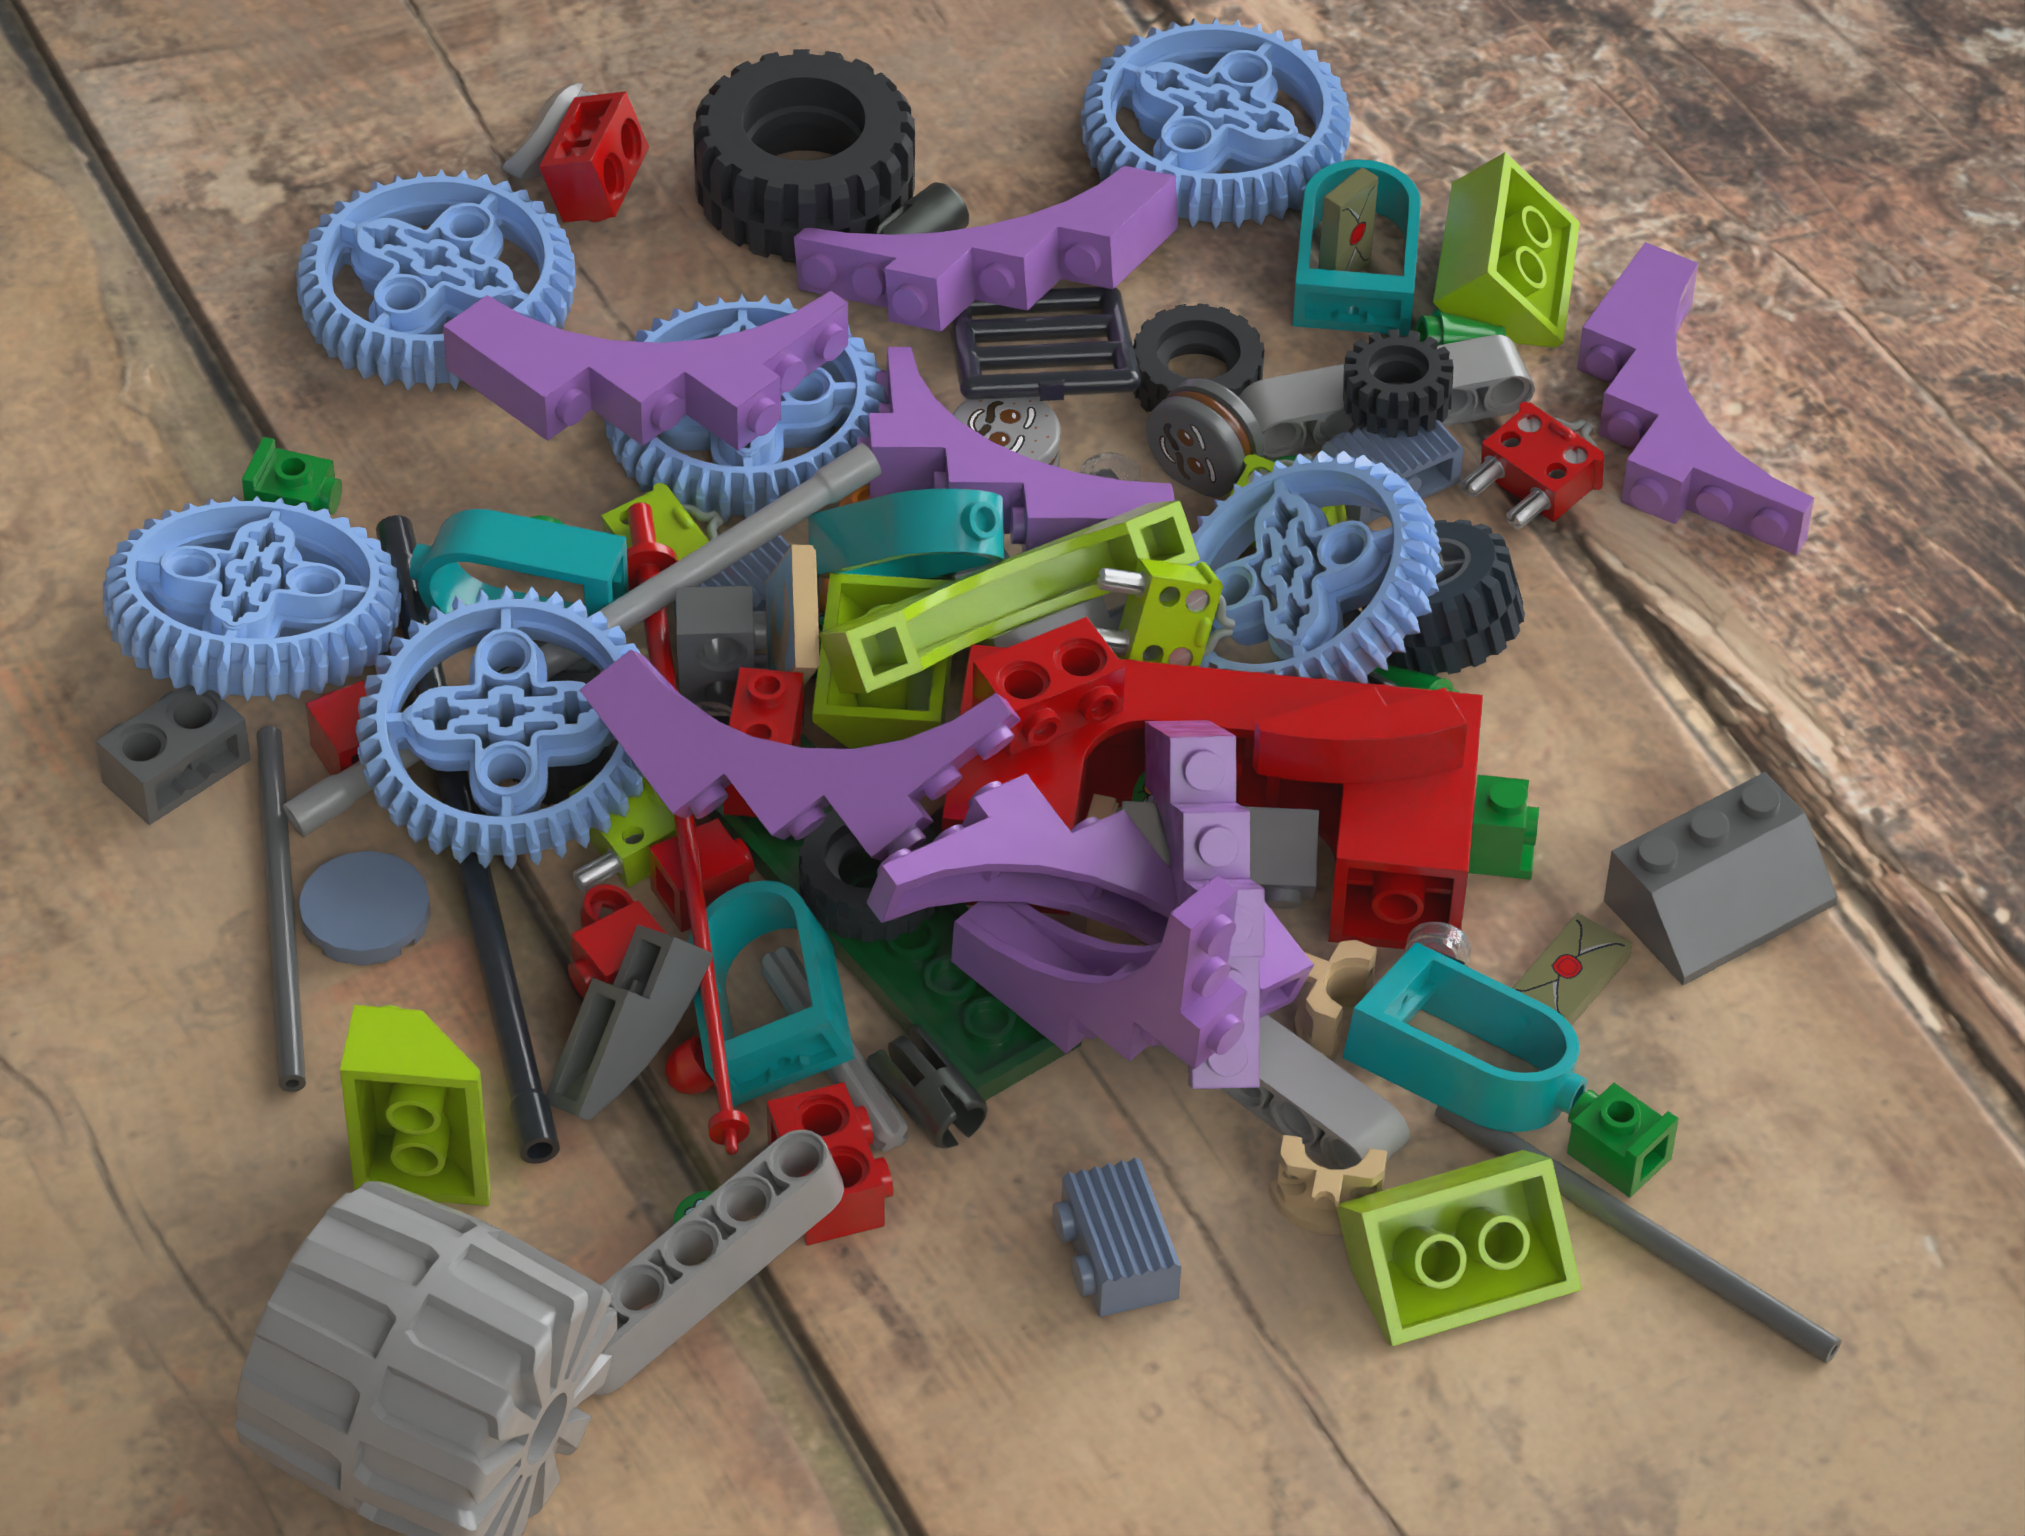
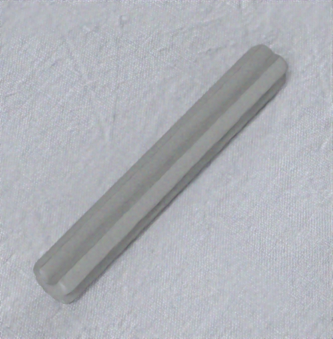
[762,946,908,1152]

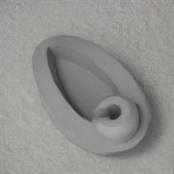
[502,83,598,180]

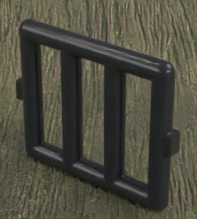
[949,287,1141,401]

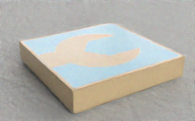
[765,544,820,686]

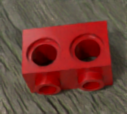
[539,91,649,223]
[972,616,1125,756]
[723,667,804,817]
[767,1082,894,1246]

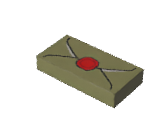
[1318,167,1378,272]
[1512,913,1633,1026]

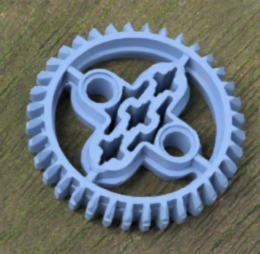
[1081,17,1351,230]
[296,169,576,392]
[604,294,887,524]
[1189,451,1443,684]
[103,496,401,702]
[356,586,644,870]

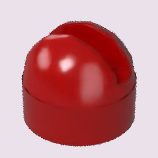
[580,884,634,928]
[665,1036,715,1095]

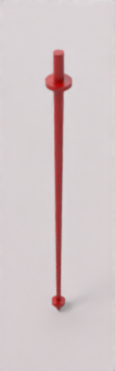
[627,502,750,1155]

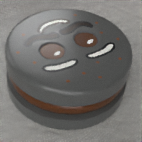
[1146,378,1264,497]

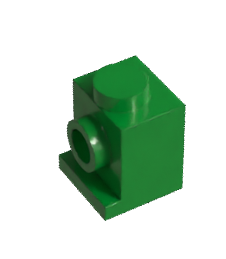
[241,437,342,515]
[1468,775,1539,880]
[1567,1082,1679,1198]

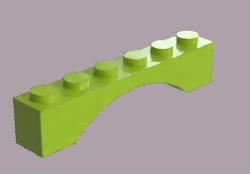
[819,500,1200,693]

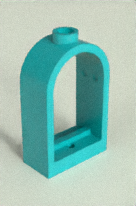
[1292,159,1421,336]
[808,489,1004,580]
[410,509,629,635]
[688,881,855,1107]
[1342,942,1588,1132]

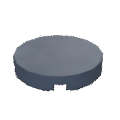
[299,851,431,965]

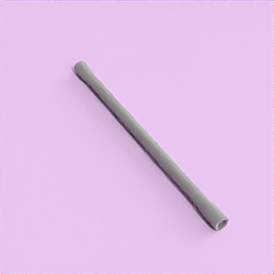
[282,443,881,837]

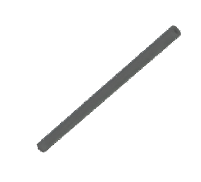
[256,726,306,1092]
[1435,1106,1842,1363]

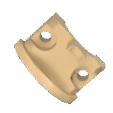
[1294,940,1377,1060]
[1269,1135,1387,1235]

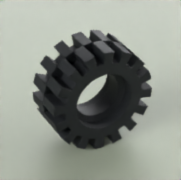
[1343,329,1454,438]

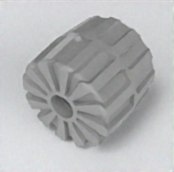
[235,1181,617,1536]

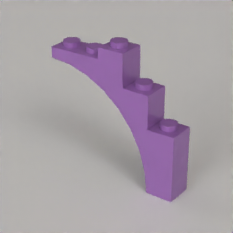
[794,166,1178,332]
[1577,242,1814,555]
[443,291,849,451]
[856,347,1175,553]
[580,649,1021,862]
[1145,720,1265,1089]
[867,774,1314,1018]
[951,875,1247,1070]

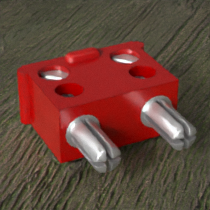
[1461,402,1604,530]

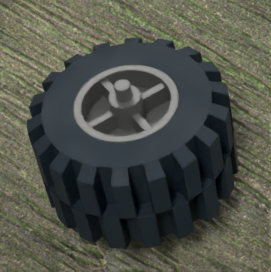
[1362,519,1525,676]

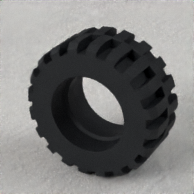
[693,49,915,263]

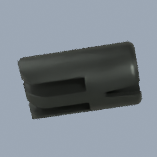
[873,182,969,235]
[866,1024,988,1149]

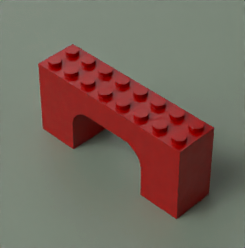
[942,644,1483,955]

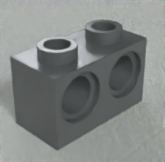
[676,586,767,717]
[96,684,251,825]

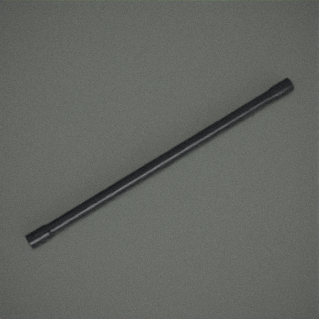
[376,515,560,1164]

